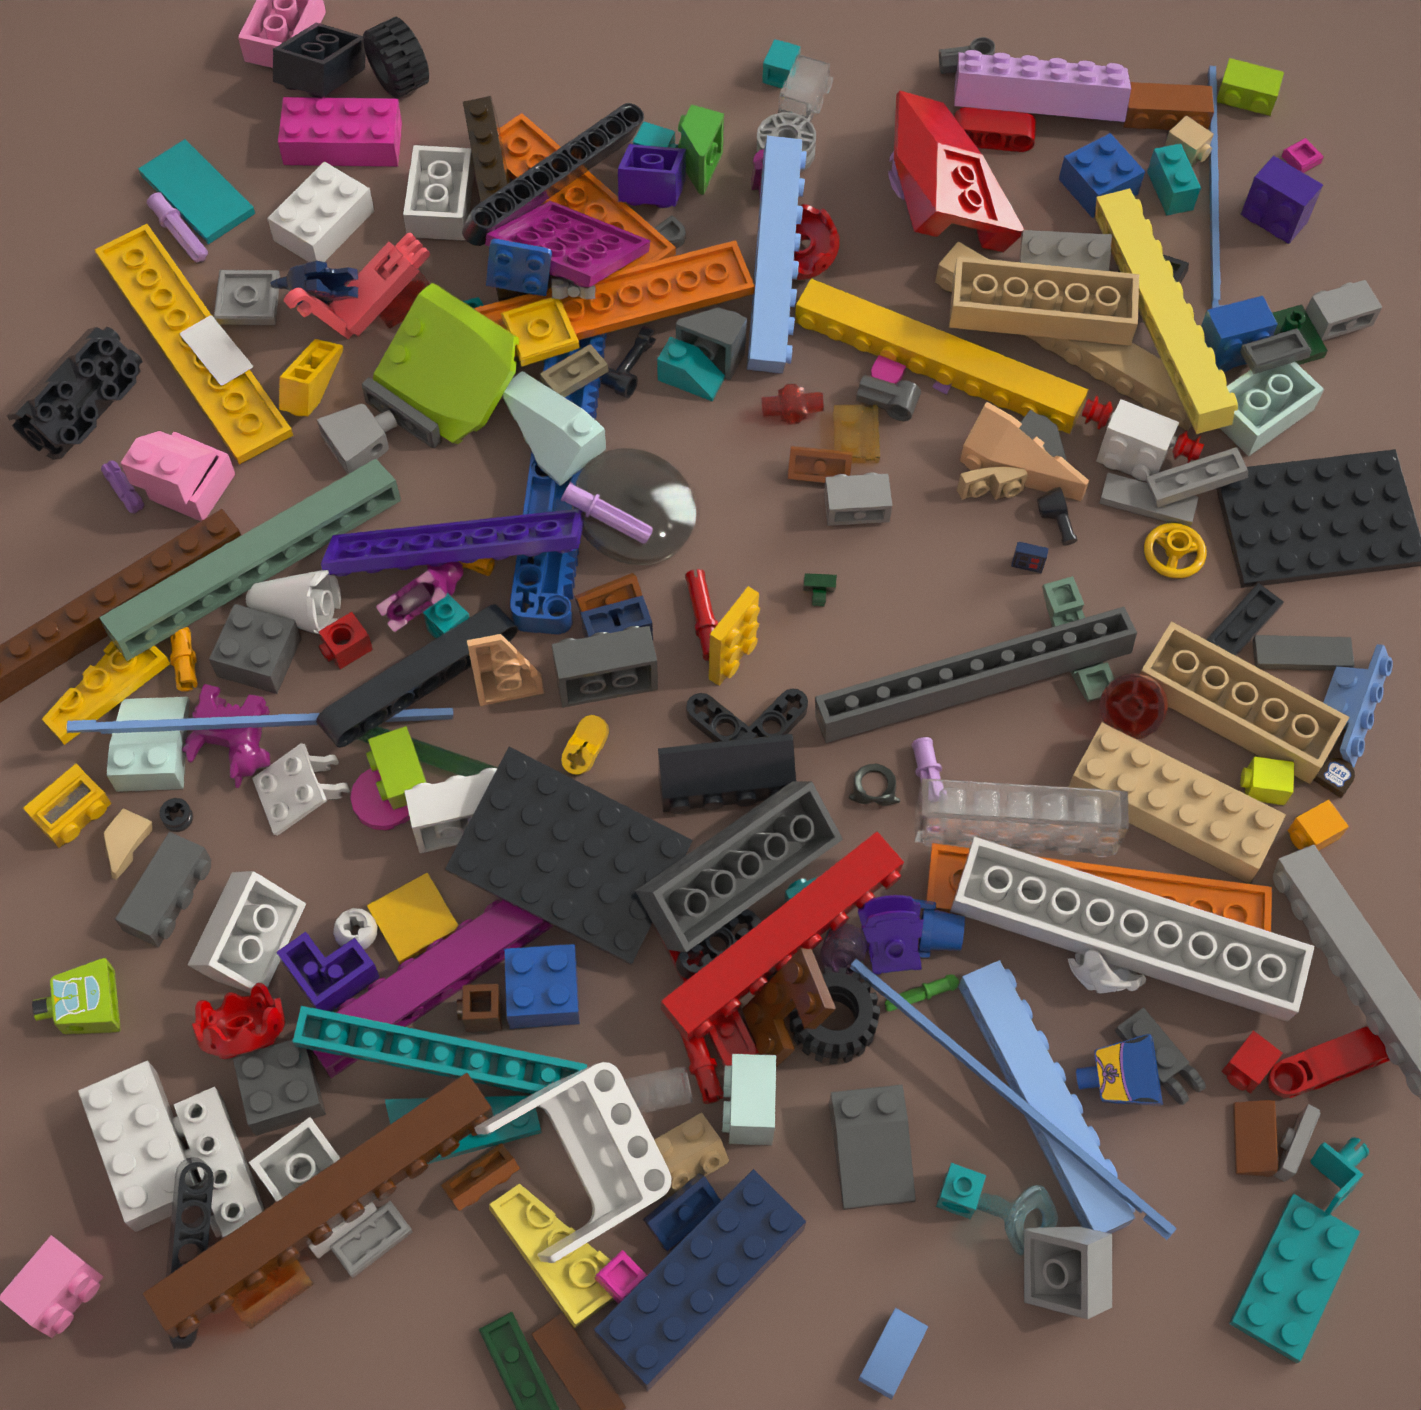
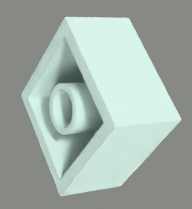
[722,1054,776,1145]

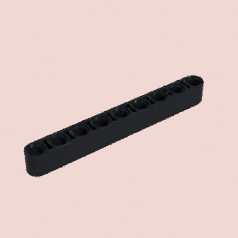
[462,103,644,246]

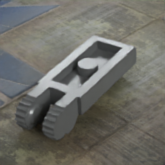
[1115,1007,1206,1105]

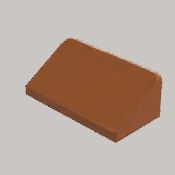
[1233,1100,1278,1177]

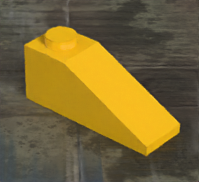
[279,339,343,417]

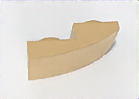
[957,467,1028,500]

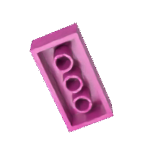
[278,97,402,167]

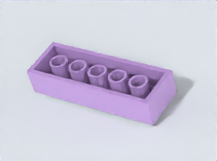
[954,50,1131,122]

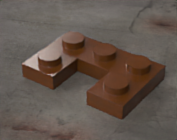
[742,948,836,1068]

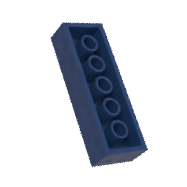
[594,1169,806,1392]

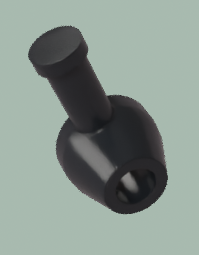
[1037,487,1078,546]

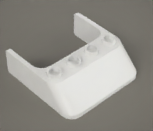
[474,1062,672,1263]

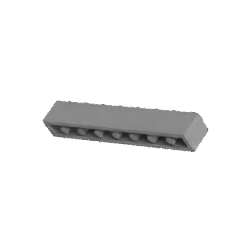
[1273,845,1421,1099]

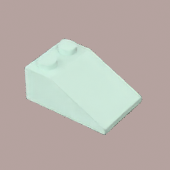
[106,697,190,792]

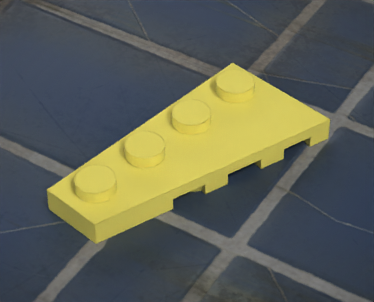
[489,1184,614,1328]

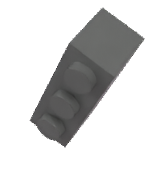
[115,832,212,948]

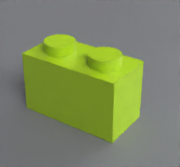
[1217,58,1284,116]
[366,726,427,810]

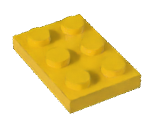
[709,586,760,686]

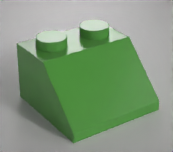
[678,104,724,195]

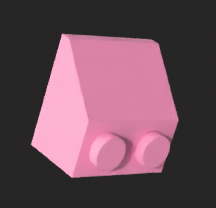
[121,431,216,505]

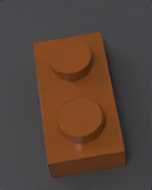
[788,446,853,483]
[574,573,642,615]
[441,1143,520,1211]

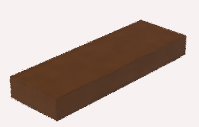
[531,1312,626,1410]

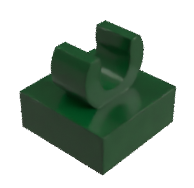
[803,573,837,607]

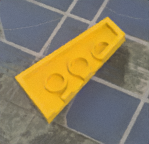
[42,641,170,745]

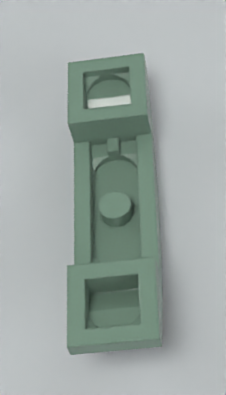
[1042,576,1119,702]

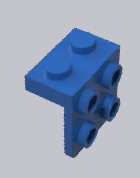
[486,239,552,296]

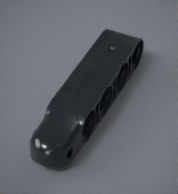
[166,1157,214,1349]

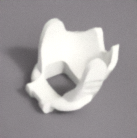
[1068,949,1146,993]

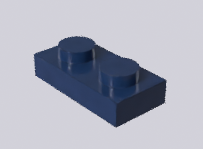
[643,1173,721,1251]

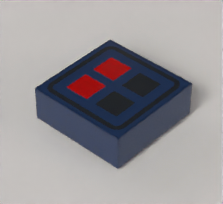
[1011,542,1049,573]

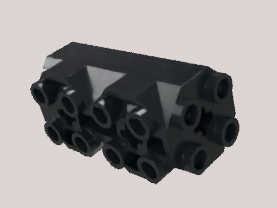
[7,327,143,460]

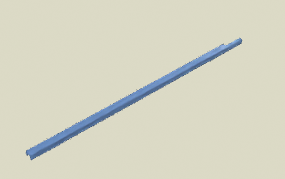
[1208,66,1224,309]
[67,708,453,734]
[850,959,1177,1240]

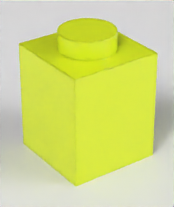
[1240,756,1294,805]

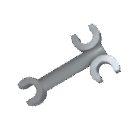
[551,277,595,299]

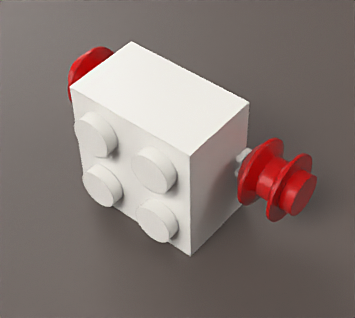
[1081,395,1205,481]

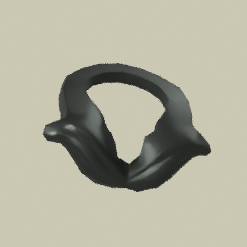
[848,763,900,806]

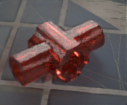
[761,384,824,425]

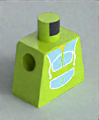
[32,958,121,1034]

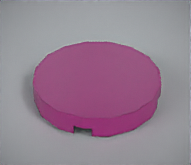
[350,768,410,830]

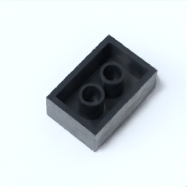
[273,22,366,98]

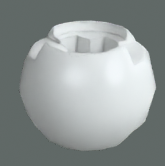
[333,908,378,950]

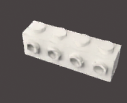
[172,1087,265,1238]

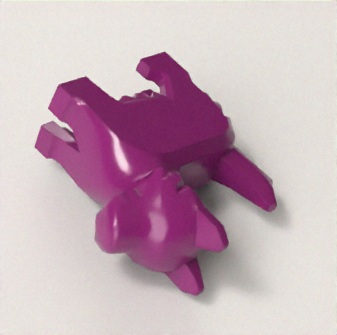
[376,561,464,632]
[182,684,270,788]

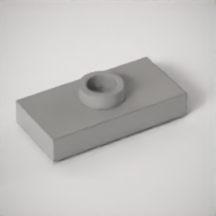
[1273,1104,1321,1182]
[330,1201,413,1279]

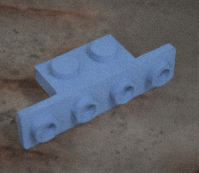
[1323,644,1393,768]

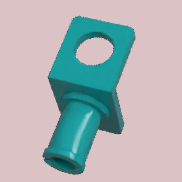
[1310,1137,1369,1215]

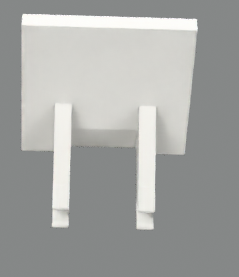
[252,743,350,836]

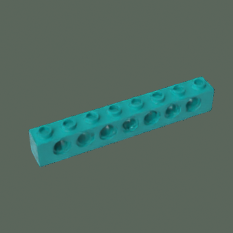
[293,1006,587,1094]

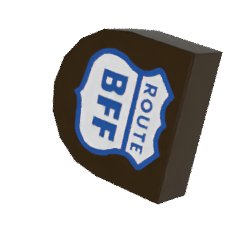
[1313,758,1355,798]

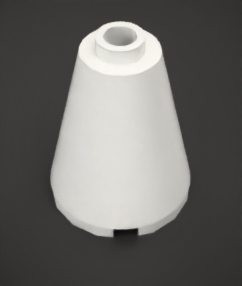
[246,570,341,635]

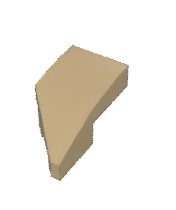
[104,808,152,880]

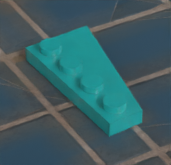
[385,1095,542,1164]

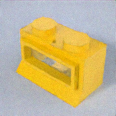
[23,763,112,848]

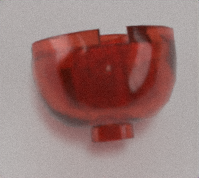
[1099,673,1169,739]

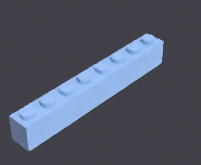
[747,135,807,373]
[958,960,1135,1234]

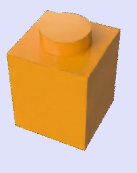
[1287,799,1349,851]

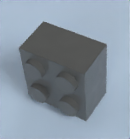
[209,604,301,694]
[233,1040,326,1136]

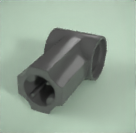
[938,37,995,74]
[856,375,921,421]

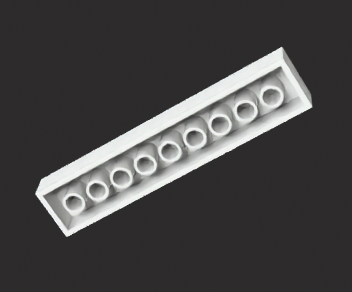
[950,837,1315,1021]

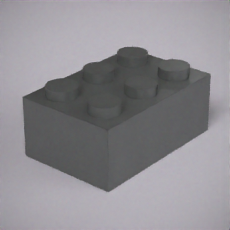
[552,626,658,708]

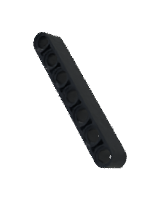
[316,604,518,748]

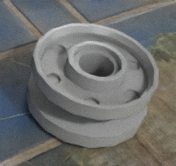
[756,112,816,173]

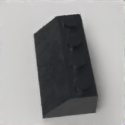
[658,734,796,814]

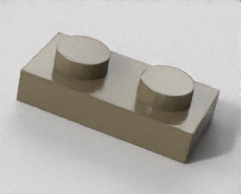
[540,344,608,398]

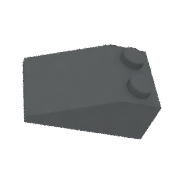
[828,1084,916,1210]

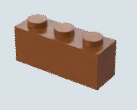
[1123,82,1214,130]

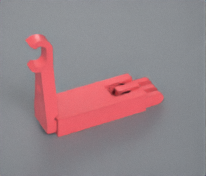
[284,233,430,339]

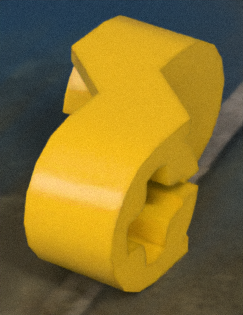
[561,715,609,775]

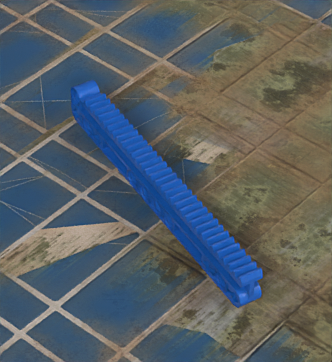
[510,277,607,634]

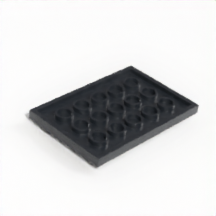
[1216,449,1421,588]
[445,746,693,965]

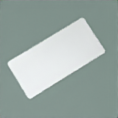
[180,315,253,385]

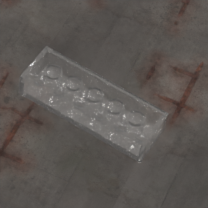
[915,778,1129,857]

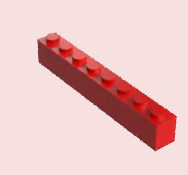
[661,831,904,1041]

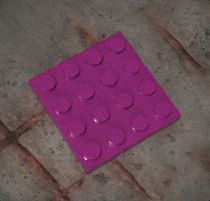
[485,201,651,287]

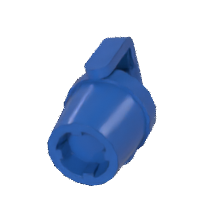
[913,899,965,958]

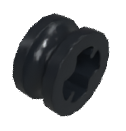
[159,798,193,832]

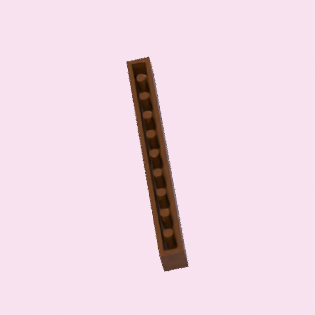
[0,509,241,703]
[142,1073,494,1339]

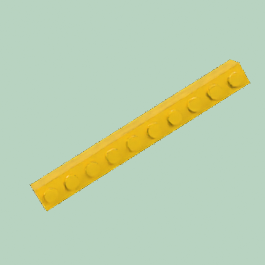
[795,279,1089,434]

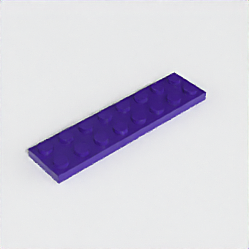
[321,509,584,577]

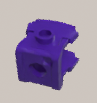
[857,895,924,975]

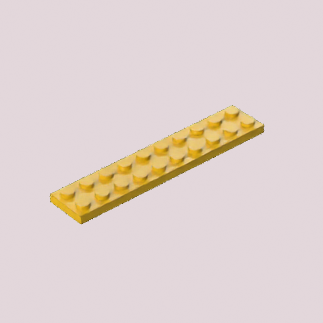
[94,224,293,465]

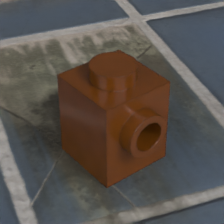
[457,984,502,1032]

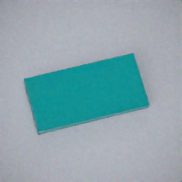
[138,139,256,244]

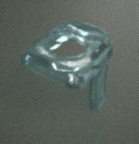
[976,1185,1058,1255]

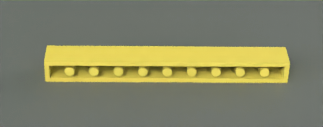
[1095,188,1238,434]

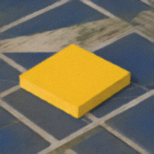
[501,297,580,367]
[367,873,459,965]

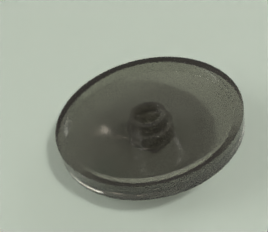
[572,448,696,565]

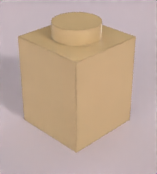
[1164,116,1214,167]

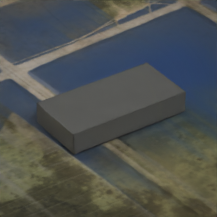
[1240,328,1312,374]

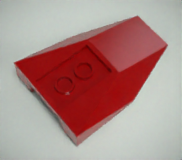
[894,90,1024,253]

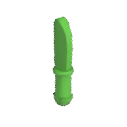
[885,974,959,1011]

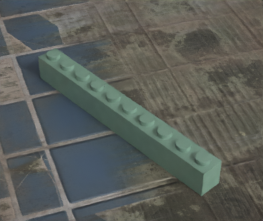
[99,459,401,661]

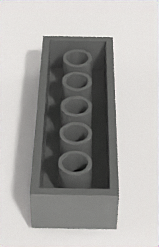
[635,781,843,952]

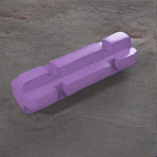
[101,460,144,513]

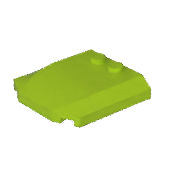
[373,283,519,444]

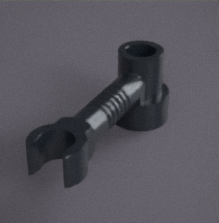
[601,326,656,398]

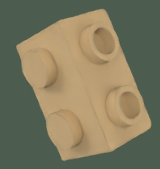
[654,1113,729,1197]

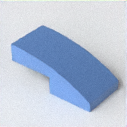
[858,1308,928,1400]

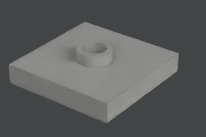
[214,270,281,325]

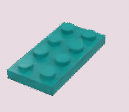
[1229,1193,1360,1363]

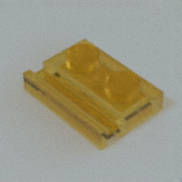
[833,405,880,463]

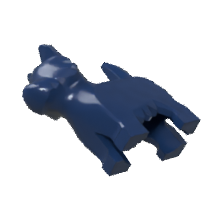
[270,260,359,305]

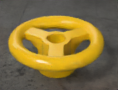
[1144,523,1207,578]

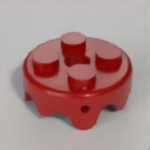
[793,204,840,280]
[192,983,285,1059]

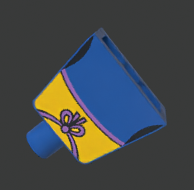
[1076,1034,1163,1106]

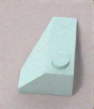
[502,371,606,486]

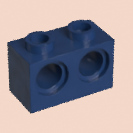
[581,595,653,640]

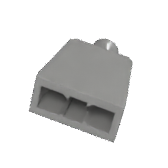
[317,404,397,474]

